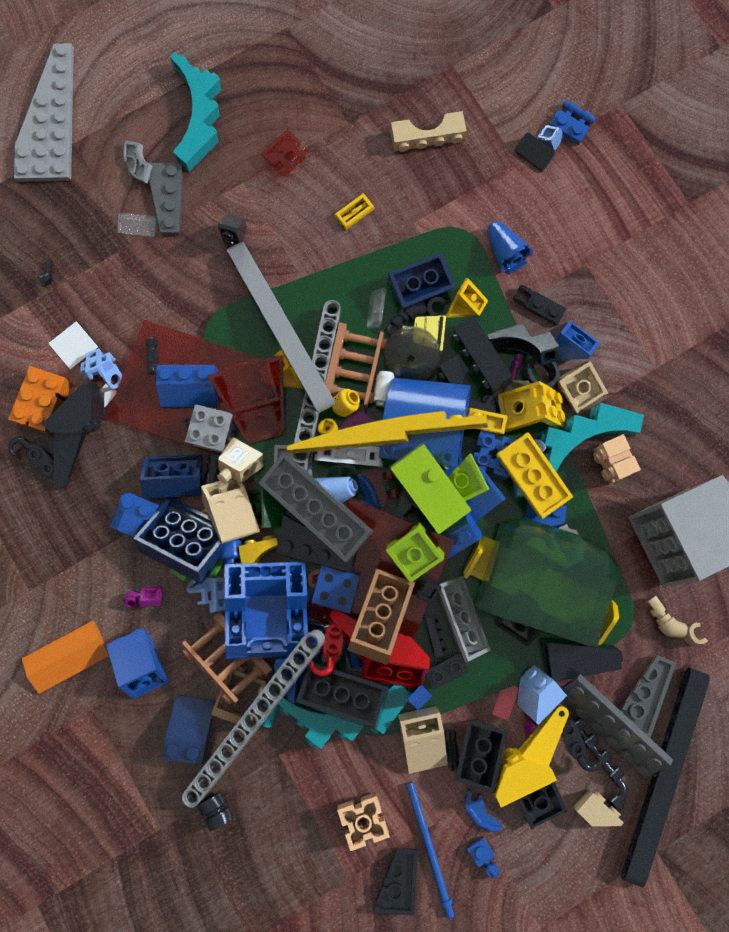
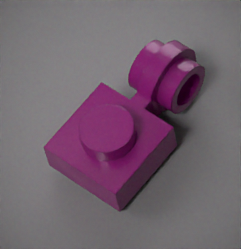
[123,586,162,608]

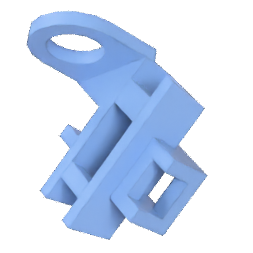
[81,348,123,389]
[186,577,225,613]

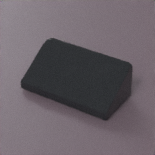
[514,132,556,172]

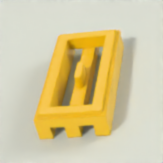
[334,193,374,230]

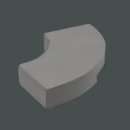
[123,140,153,184]

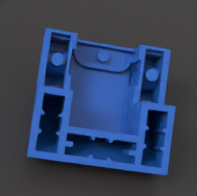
[379,378,471,467]
[225,562,308,659]

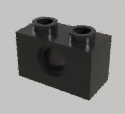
[426,652,469,691]

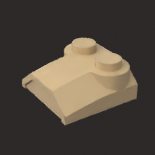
[557,361,608,414]

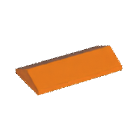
[22,620,109,694]

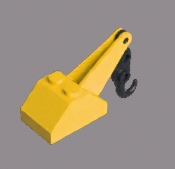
[492,704,602,807]

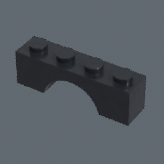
[437,354,497,433]

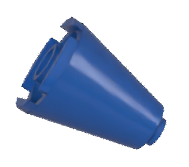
[486,222,533,274]

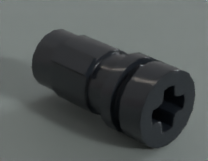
[203,454,220,485]

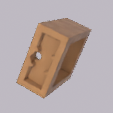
[211,666,268,724]

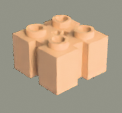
[593,434,641,484]
[337,792,390,851]

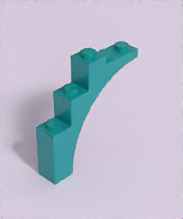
[170,52,222,172]
[538,403,644,471]
[278,684,412,749]

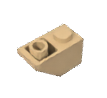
[572,790,623,827]

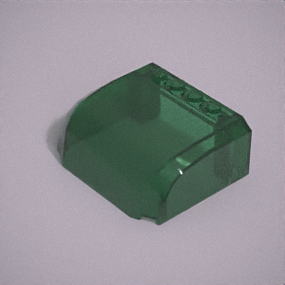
[475,517,618,648]

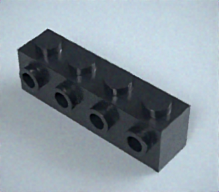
[452,315,513,394]

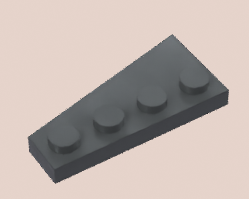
[148,163,183,235]
[619,655,676,738]

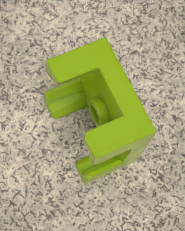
[386,522,445,583]

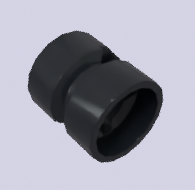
[197,791,233,832]

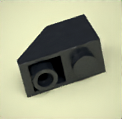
[218,214,247,246]

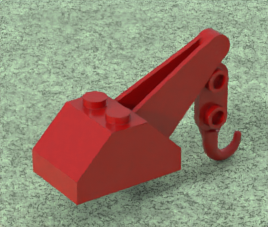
[310,610,430,688]

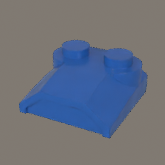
[110,491,160,537]

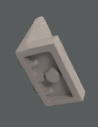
[185,405,233,453]

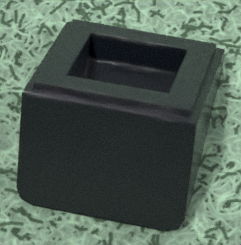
[412,575,442,603]

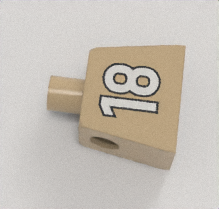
[217,437,264,484]

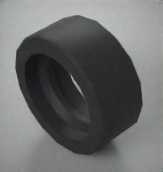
[521,357,560,388]

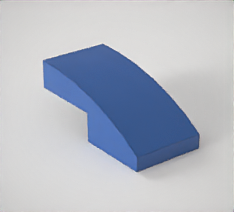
[407,685,432,710]

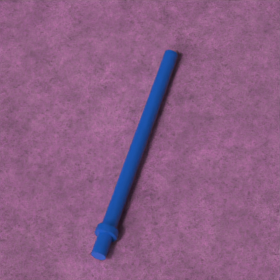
[406,781,455,919]

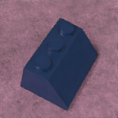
[387,252,456,309]
[139,454,203,499]

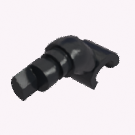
[384,297,447,337]

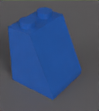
[465,467,506,522]
[106,628,170,699]

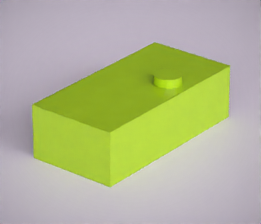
[389,443,472,534]

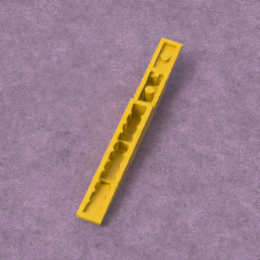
[287,411,488,454]

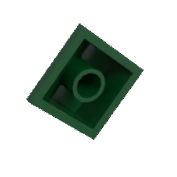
[246,488,285,529]

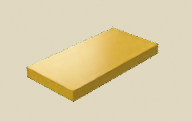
[496,432,573,520]

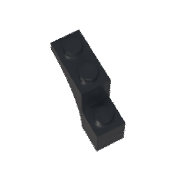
[487,323,559,366]

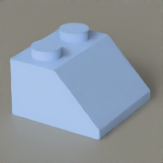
[517,665,567,725]

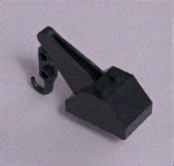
[8,383,104,488]

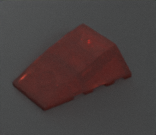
[207,355,285,444]

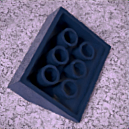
[133,497,225,584]

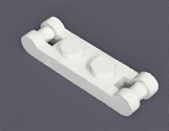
[314,446,383,467]

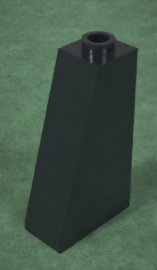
[542,637,623,682]

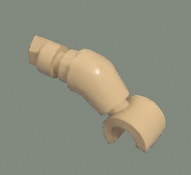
[648,595,708,645]

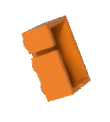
[8,366,72,436]

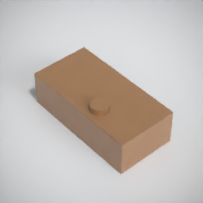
[347,569,415,665]

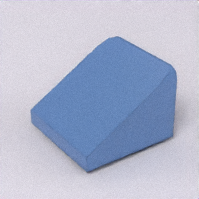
[537,125,564,150]

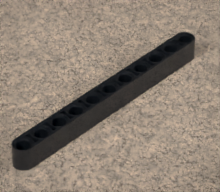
[621,667,710,888]

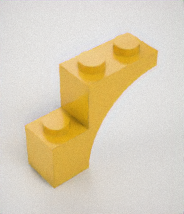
[224,535,279,577]

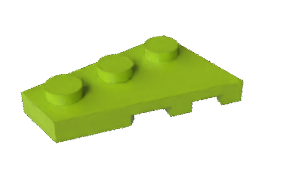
[448,454,489,501]

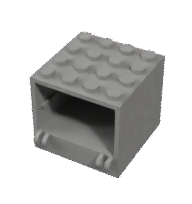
[628,475,729,587]

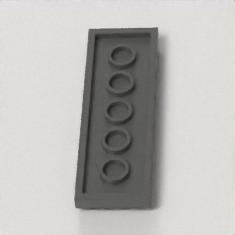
[259,453,373,562]
[560,674,673,778]

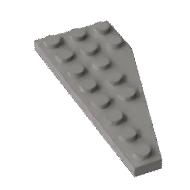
[14,43,74,182]

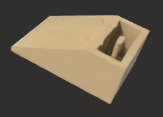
[201,478,260,543]
[397,706,448,774]

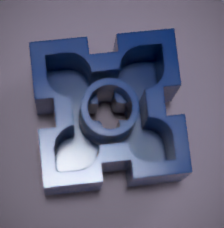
[472,430,516,481]

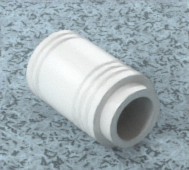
[373,371,395,408]

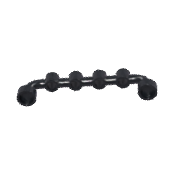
[568,713,627,812]

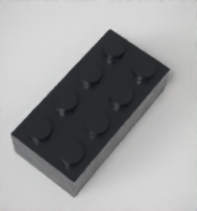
[296,663,389,730]

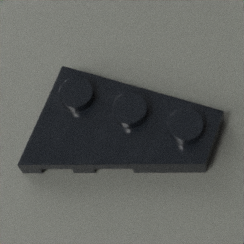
[373,847,418,915]

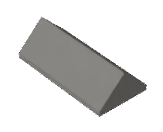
[437,576,491,662]

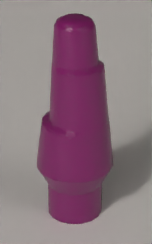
[511,354,523,381]

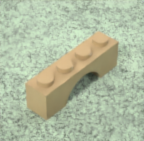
[390,111,467,152]

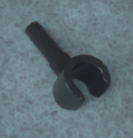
[39,259,53,286]

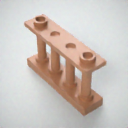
[325,322,387,409]
[182,612,272,707]

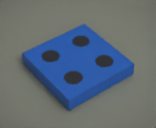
[312,565,361,614]

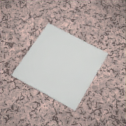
[48,321,98,369]

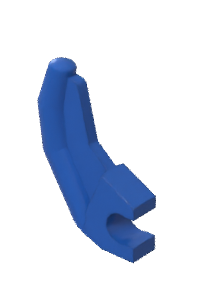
[357,473,381,522]
[465,790,502,832]

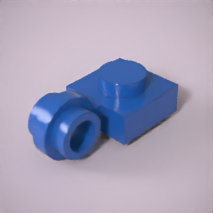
[466,836,501,879]

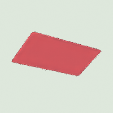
[492,686,519,721]

